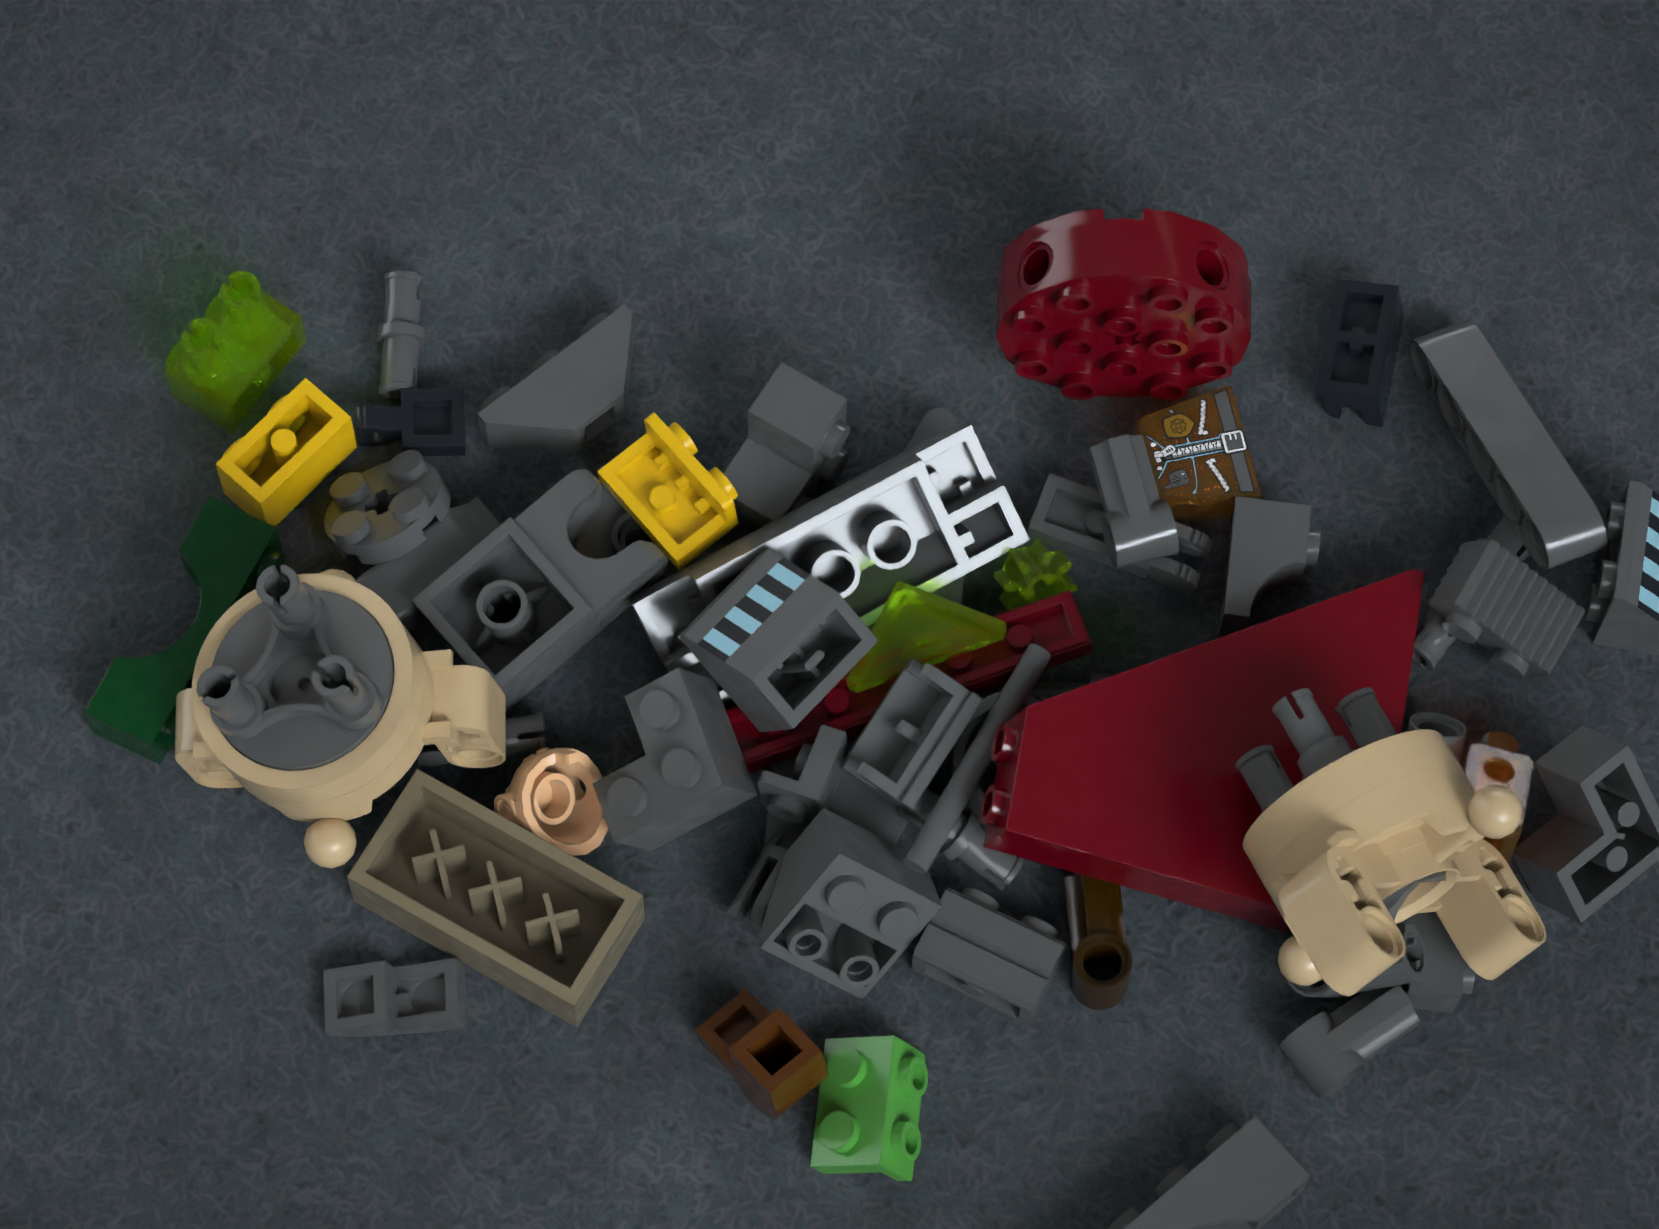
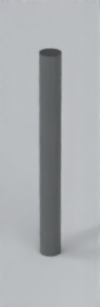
[903,644,1051,875]

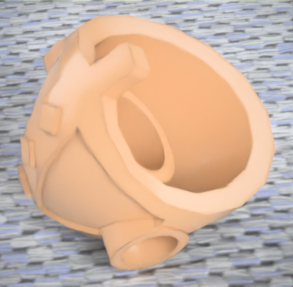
[494,747,609,856]

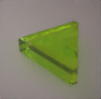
[846,581,1007,693]

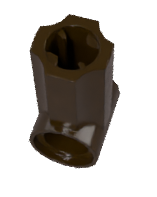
[1062,873,1132,1010]

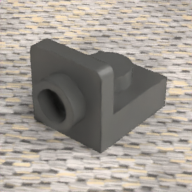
[757,724,848,824]

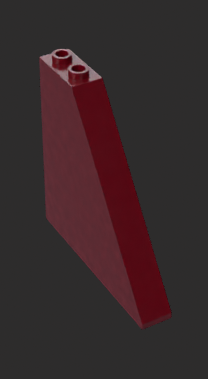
[980,569,1425,934]

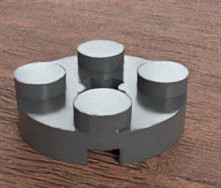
[324,450,451,565]

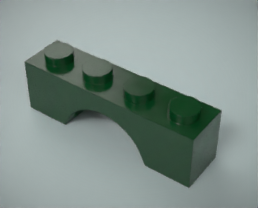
[84,496,285,765]

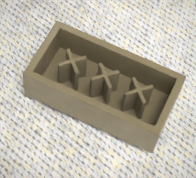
[347,769,645,1028]

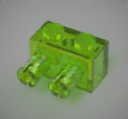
[164,271,307,434]

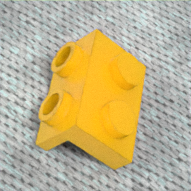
[597,412,739,571]

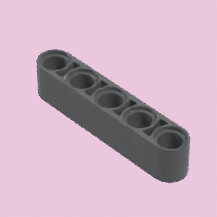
[1409,319,1607,571]

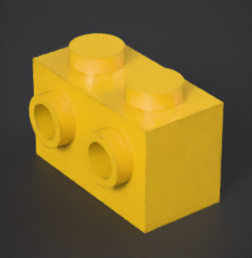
[216,378,357,526]

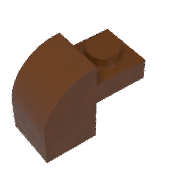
[695,988,828,1119]

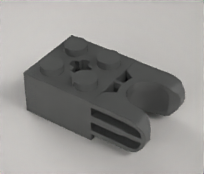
[412,469,668,712]

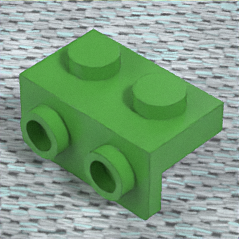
[810,1035,928,1182]

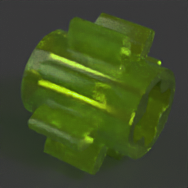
[994,539,1078,611]

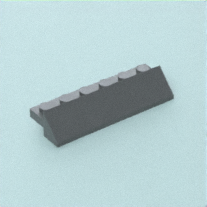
[628,420,1030,704]

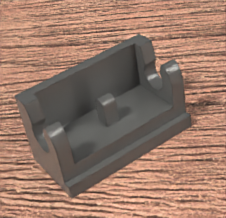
[839,659,983,809]

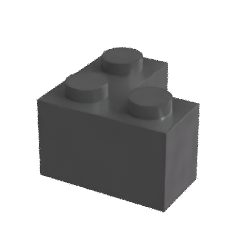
[723,362,851,532]
[592,668,758,851]
[1511,725,1659,923]

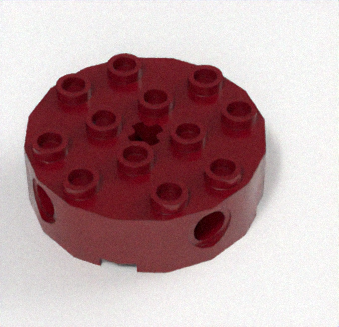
[996,209,1251,401]

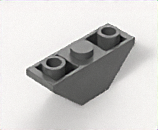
[477,304,634,454]

